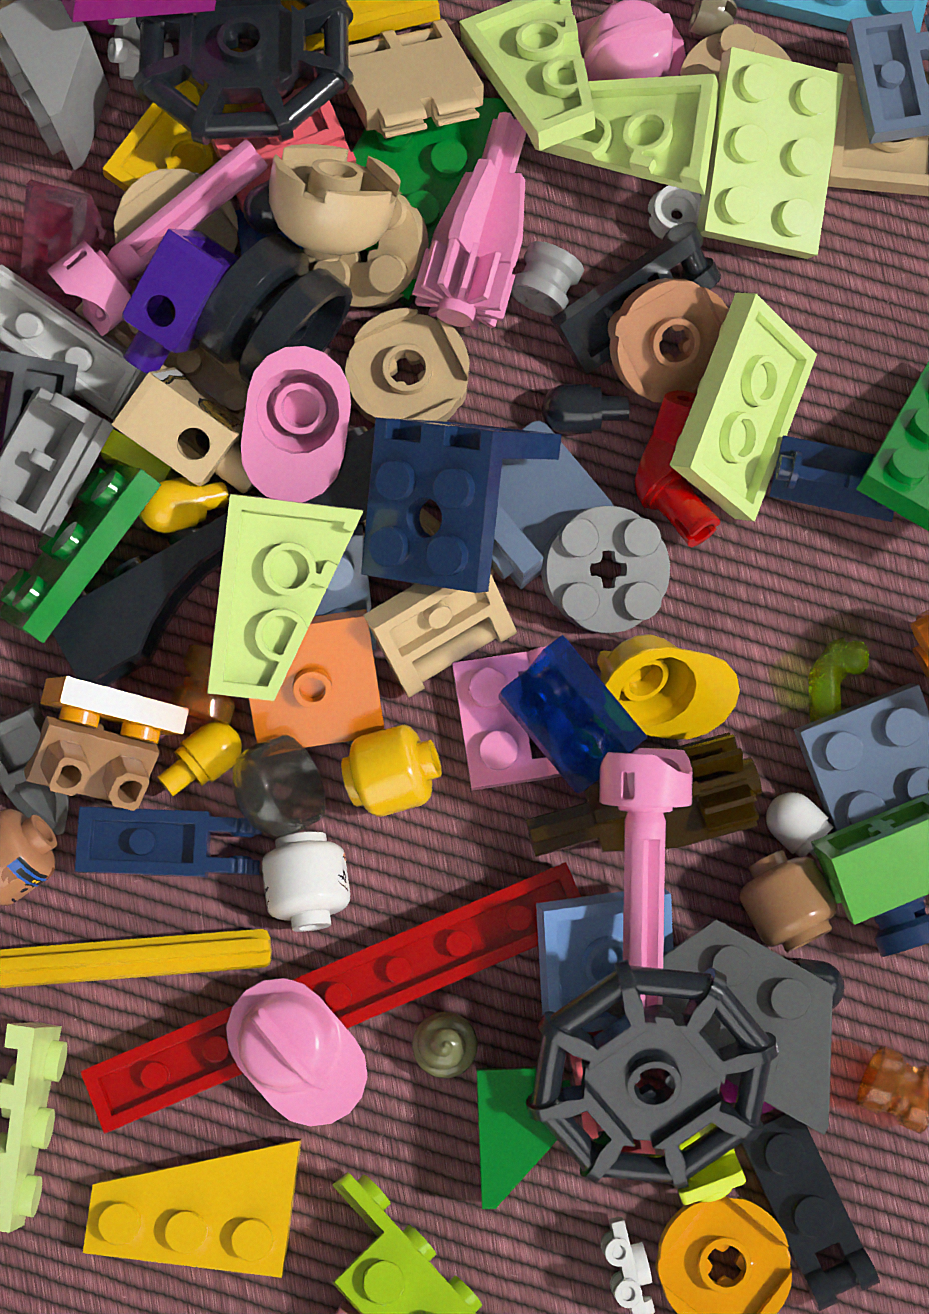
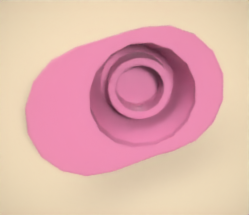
[576,0,686,81]
[241,346,351,502]
[226,978,367,1126]

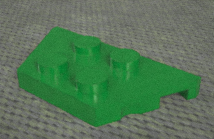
[353,98,514,308]

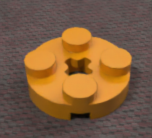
[655,1196,792,1314]

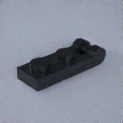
[550,222,721,375]
[740,1112,880,1311]

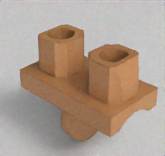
[24,716,160,811]

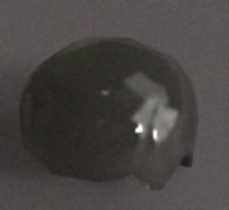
[232,735,326,837]

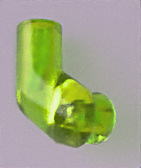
[808,637,869,723]

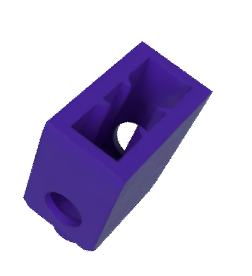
[122,229,240,374]

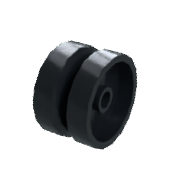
[195,233,353,385]

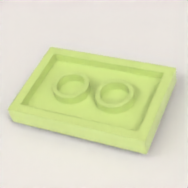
[697,47,844,259]
[670,293,817,522]

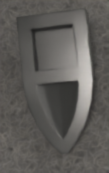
[0,703,69,835]

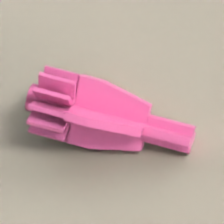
[412,112,526,330]

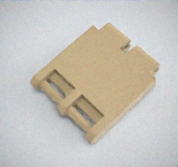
[347,19,484,138]

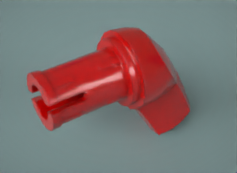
[635,390,721,547]

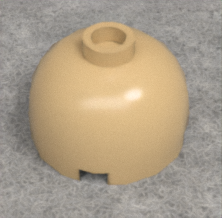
[269,144,401,262]

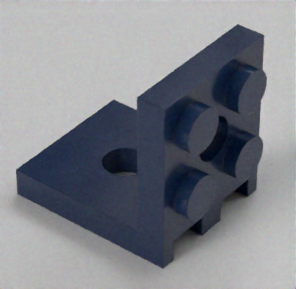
[361,417,562,593]

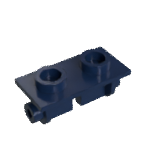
[769,435,894,522]

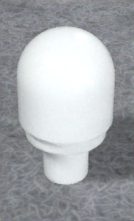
[766,792,833,862]

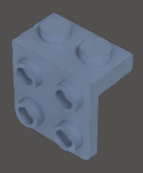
[491,421,613,589]

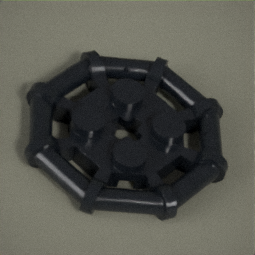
[133,0,354,145]
[525,959,779,1190]

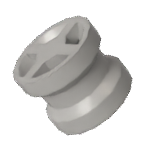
[510,241,584,317]

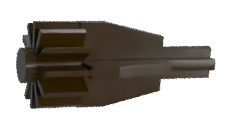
[525,732,762,857]

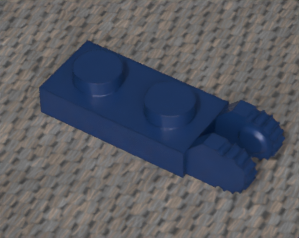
[75,806,262,878]

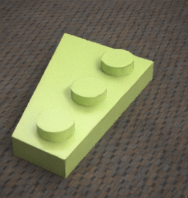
[459,0,595,151]
[529,74,720,195]
[208,494,364,701]
[0,1022,67,1233]

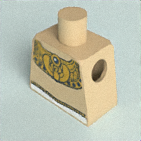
[111,367,254,494]

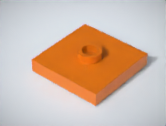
[249,609,385,754]

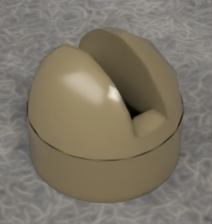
[688,0,737,37]

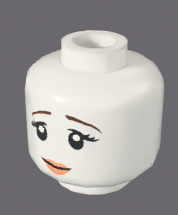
[262,832,350,932]

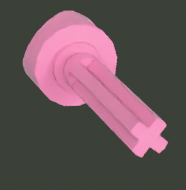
[47,139,268,336]
[599,748,692,1009]

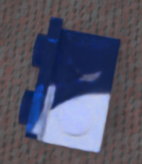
[498,634,647,793]

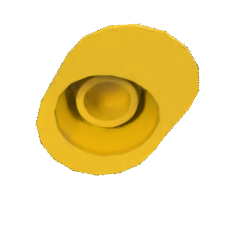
[597,634,740,739]

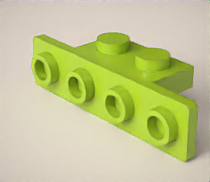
[332,1172,482,1314]

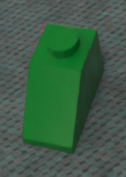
[476,1066,571,1209]

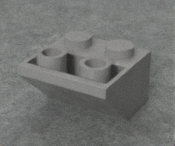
[0,0,110,170]

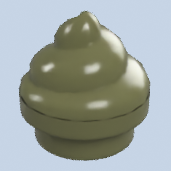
[412,1012,478,1079]

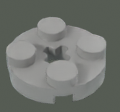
[541,506,670,633]

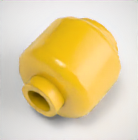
[341,724,442,817]

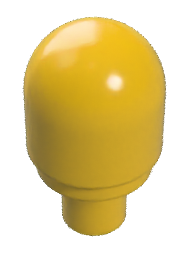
[140,477,229,533]
[157,722,242,797]

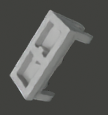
[0,386,114,538]

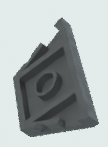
[606,919,833,1135]

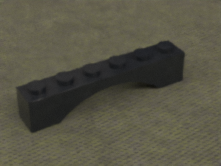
[52,426,375,687]

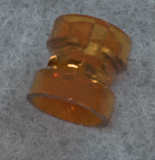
[169,644,236,726]
[856,1045,929,1134]

